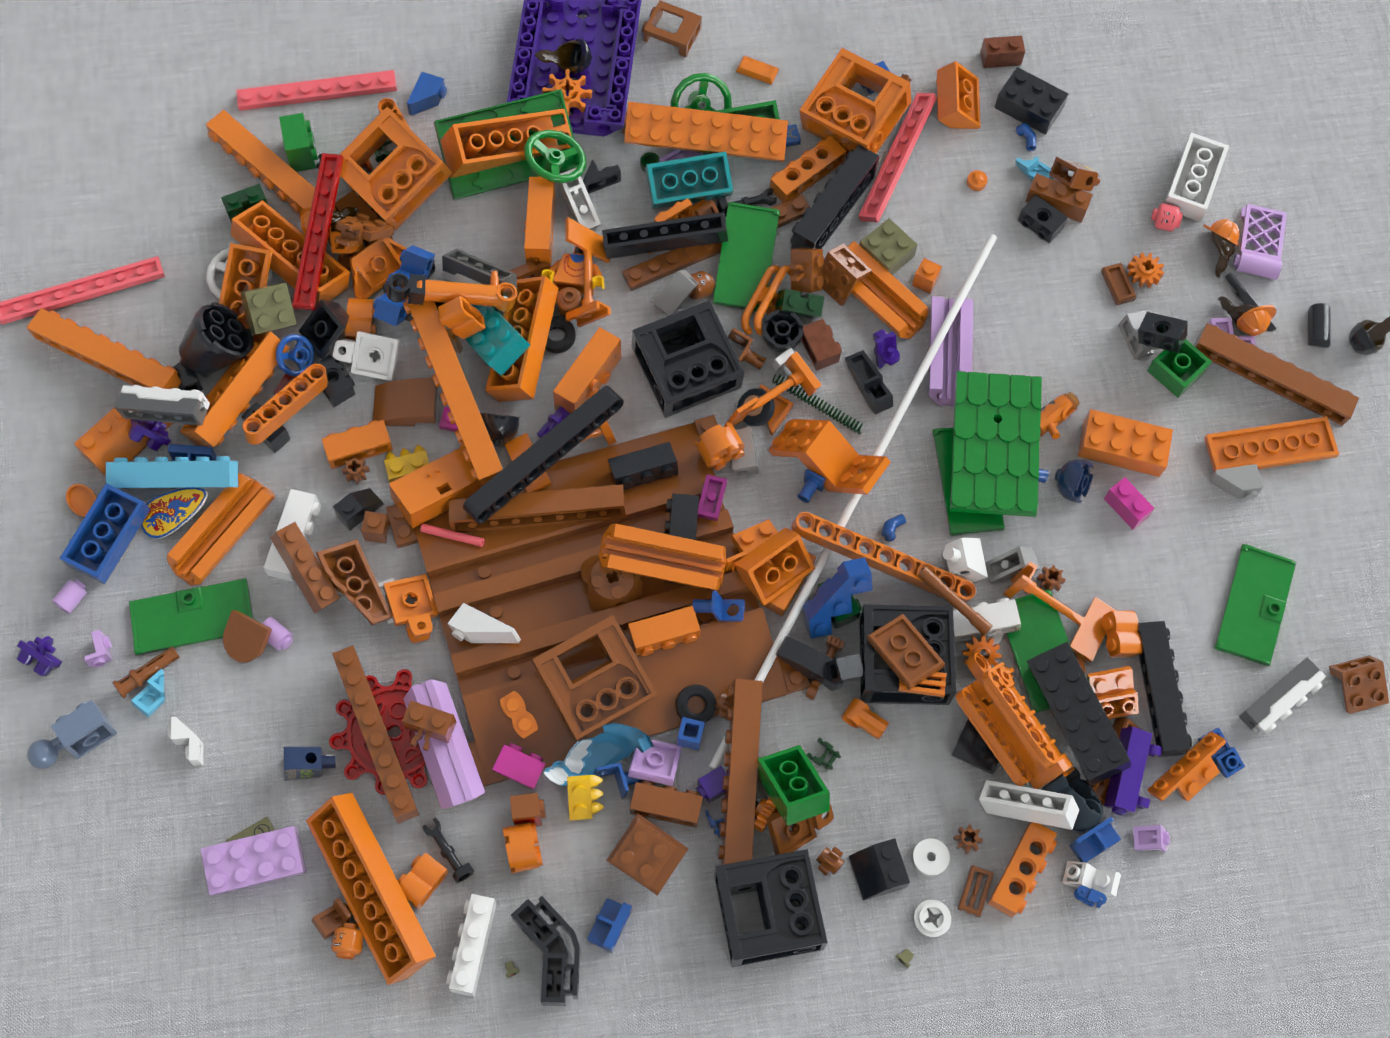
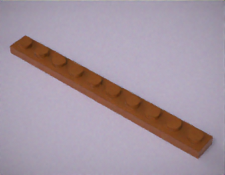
[622,194,811,291]

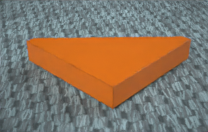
[759,384,794,436]

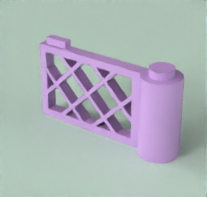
[1233,204,1287,280]

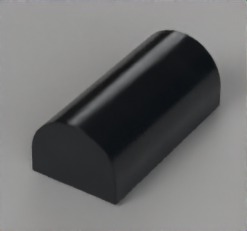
[1308,303,1331,348]

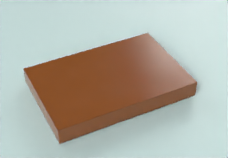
[867,614,945,690]

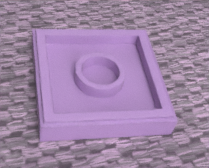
[628,740,682,786]

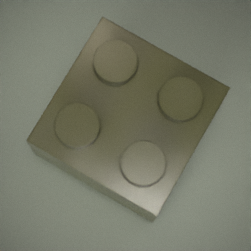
[859,218,918,275]
[240,283,297,334]

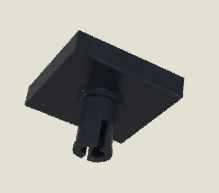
[951,718,999,775]

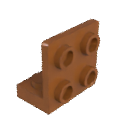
[822,244,872,306]
[1329,655,1389,714]

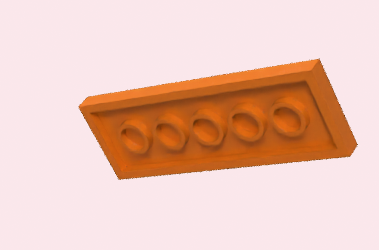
[1204,416,1339,472]

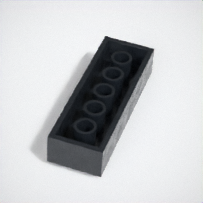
[790,144,879,252]
[1027,642,1131,786]

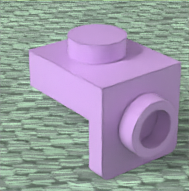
[83,629,112,668]

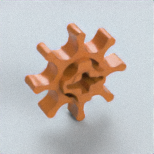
[542,69,592,117]

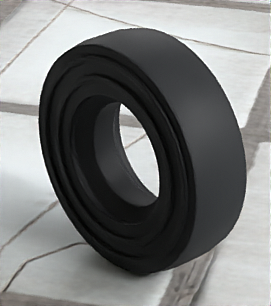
[545,316,576,353]
[676,684,716,723]

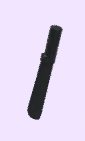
[1225,272,1276,331]

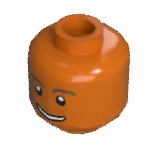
[331,923,364,960]

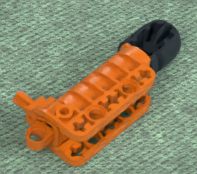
[956,653,1103,832]

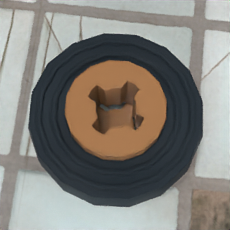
[737,388,775,427]

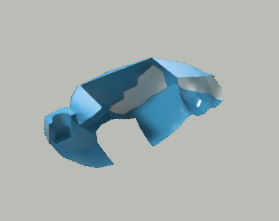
[544,723,654,786]

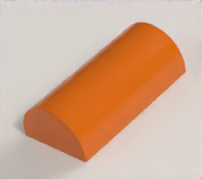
[219,243,273,329]

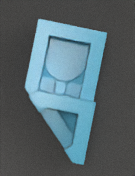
[1015,157,1054,181]
[131,669,165,718]

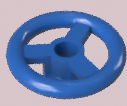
[276,334,314,377]

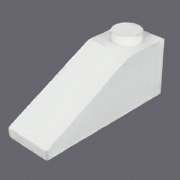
[557,167,601,229]
[448,603,521,643]

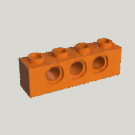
[770,136,847,202]
[988,822,1057,917]

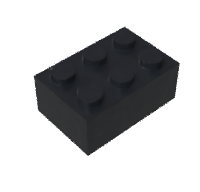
[994,67,1069,135]

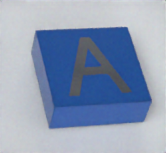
[786,124,801,147]

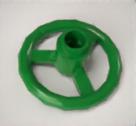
[670,73,732,111]
[524,129,586,183]

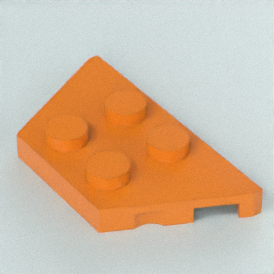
[349,237,407,299]

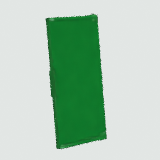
[713,202,780,312]
[932,427,1005,536]
[1214,544,1297,666]
[129,578,253,656]
[1006,589,1070,713]

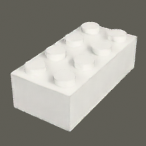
[1164,133,1229,222]

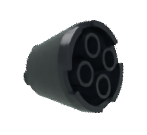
[179,302,253,377]

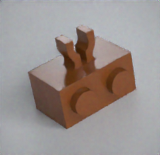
[790,247,824,293]
[402,700,457,751]

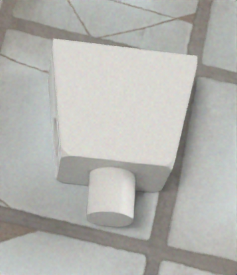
[943,538,988,583]

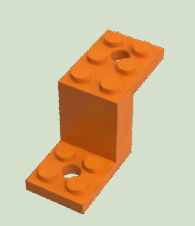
[768,419,891,495]

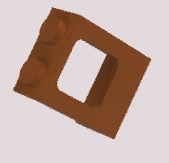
[642,0,702,57]

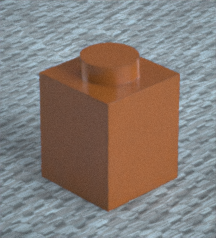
[361,511,390,543]

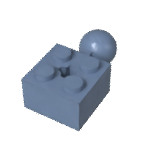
[27,700,117,769]

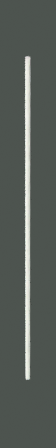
[709,234,997,770]

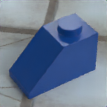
[407,72,447,115]

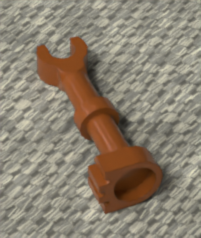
[805,635,845,700]

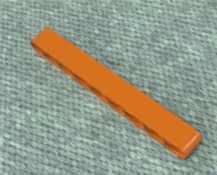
[791,512,976,603]

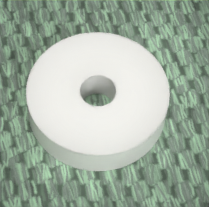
[912,838,950,877]

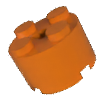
[695,422,745,471]
[502,822,543,874]

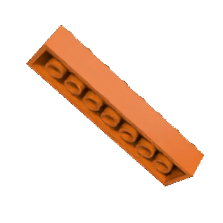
[306,793,436,985]

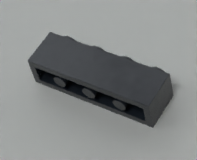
[664,493,699,585]

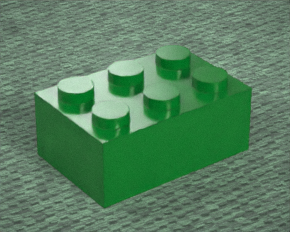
[758,745,830,826]

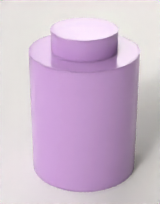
[52,579,87,614]
[262,617,293,651]

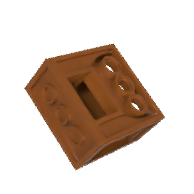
[532,615,657,741]

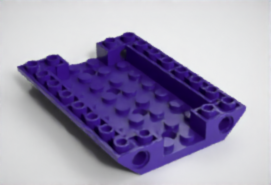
[507,0,642,137]

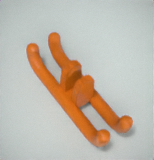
[741,265,791,336]

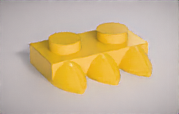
[384,444,429,483]
[567,775,604,821]

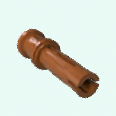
[112,646,180,699]

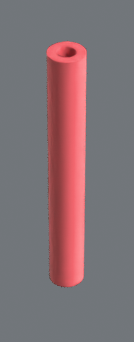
[420,524,484,547]

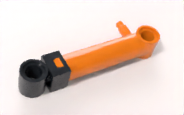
[386,271,517,311]

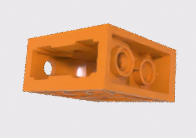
[799,48,911,154]
[339,107,452,231]

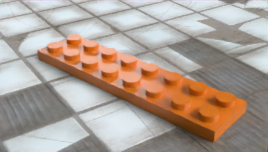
[624,101,788,162]

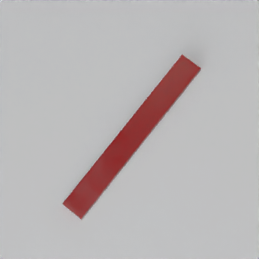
[292,153,344,311]

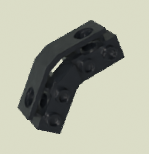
[511,896,581,1006]

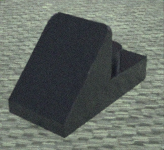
[583,160,621,194]

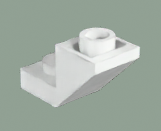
[167,717,203,766]
[1062,861,1121,896]

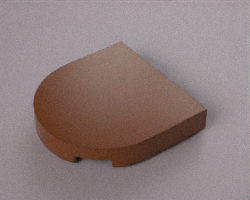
[223,610,272,662]

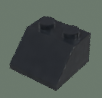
[299,299,349,359]
[849,838,910,901]

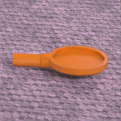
[66,484,97,517]

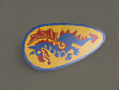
[141,487,208,539]

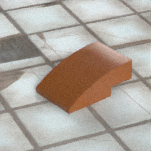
[372,378,438,427]

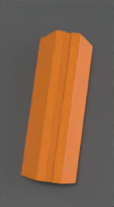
[847,241,929,339]
[167,473,276,586]
[599,524,726,591]

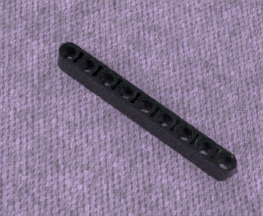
[463,386,624,524]

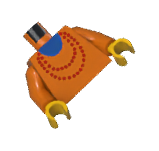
[541,247,605,296]

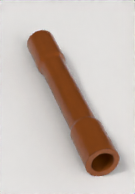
[918,566,993,636]

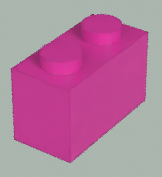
[1104,477,1155,530]
[492,743,545,789]

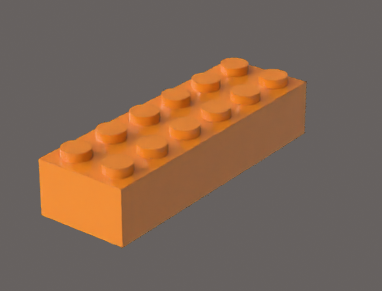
[231,200,350,306]
[485,276,559,402]
[179,331,289,447]

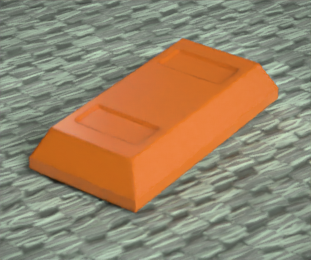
[736,56,779,85]

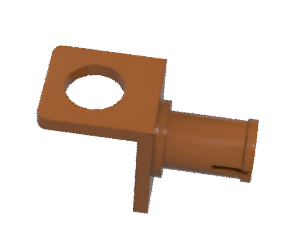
[728,328,766,370]

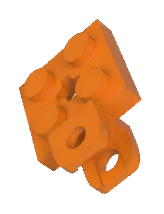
[383,574,439,643]

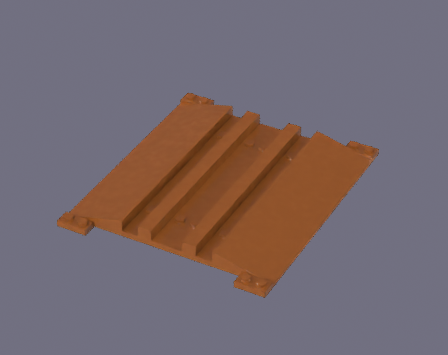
[386,415,810,787]

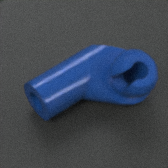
[1016,123,1036,151]
[881,514,906,542]

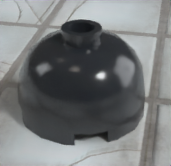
[762,310,803,352]
[480,413,519,446]

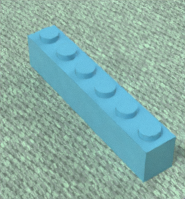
[106,456,238,488]

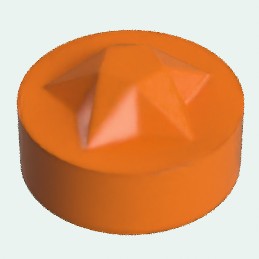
[967,170,988,191]

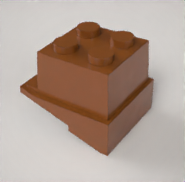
[606,813,689,896]

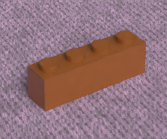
[270,522,340,613]

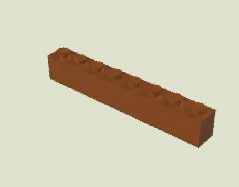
[1194,323,1359,426]
[449,484,626,533]
[332,645,419,824]
[718,679,763,865]

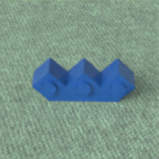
[373,245,435,326]
[803,557,873,639]

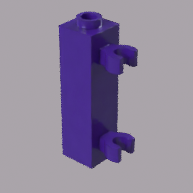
[1104,727,1162,816]

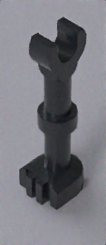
[716,188,777,216]
[423,818,474,883]

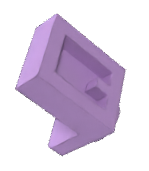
[1133,825,1170,852]

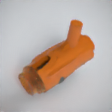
[1040,392,1080,439]

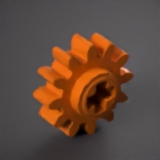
[1127,252,1164,288]
[961,634,1002,666]
[754,797,778,833]

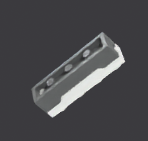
[442,249,517,298]
[115,385,210,425]
[1239,657,1326,737]

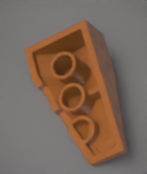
[316,539,393,625]

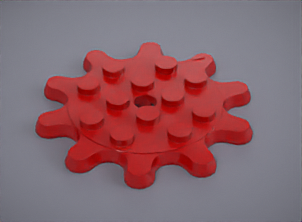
[329,669,428,795]

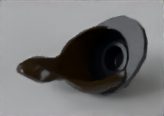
[535,39,592,74]
[1349,317,1390,355]

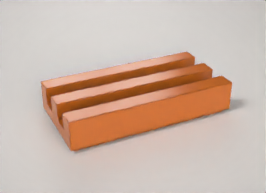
[898,672,947,697]

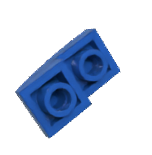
[1198,728,1245,778]

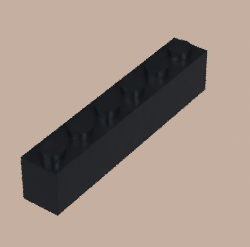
[602,212,728,259]
[1138,621,1192,757]

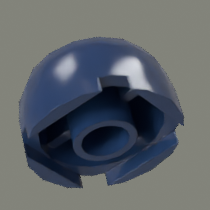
[1055,459,1094,503]

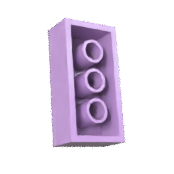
[200,826,307,895]

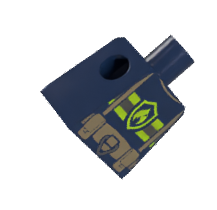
[284,747,336,781]

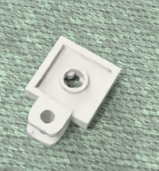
[333,331,400,381]

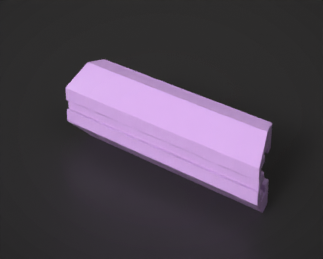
[929,296,973,406]
[403,679,485,809]

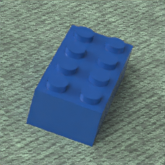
[59,483,151,584]

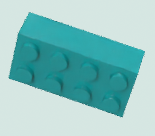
[645,152,733,209]
[465,305,530,376]

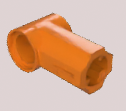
[841,698,889,740]

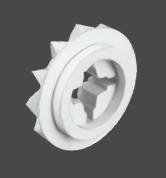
[913,900,951,938]

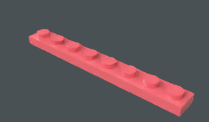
[236,70,397,111]
[858,93,937,223]
[0,256,165,325]

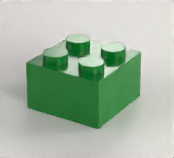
[279,113,318,172]
[1147,339,1212,398]

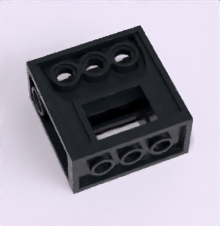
[631,300,744,418]
[859,604,956,705]
[714,849,828,967]

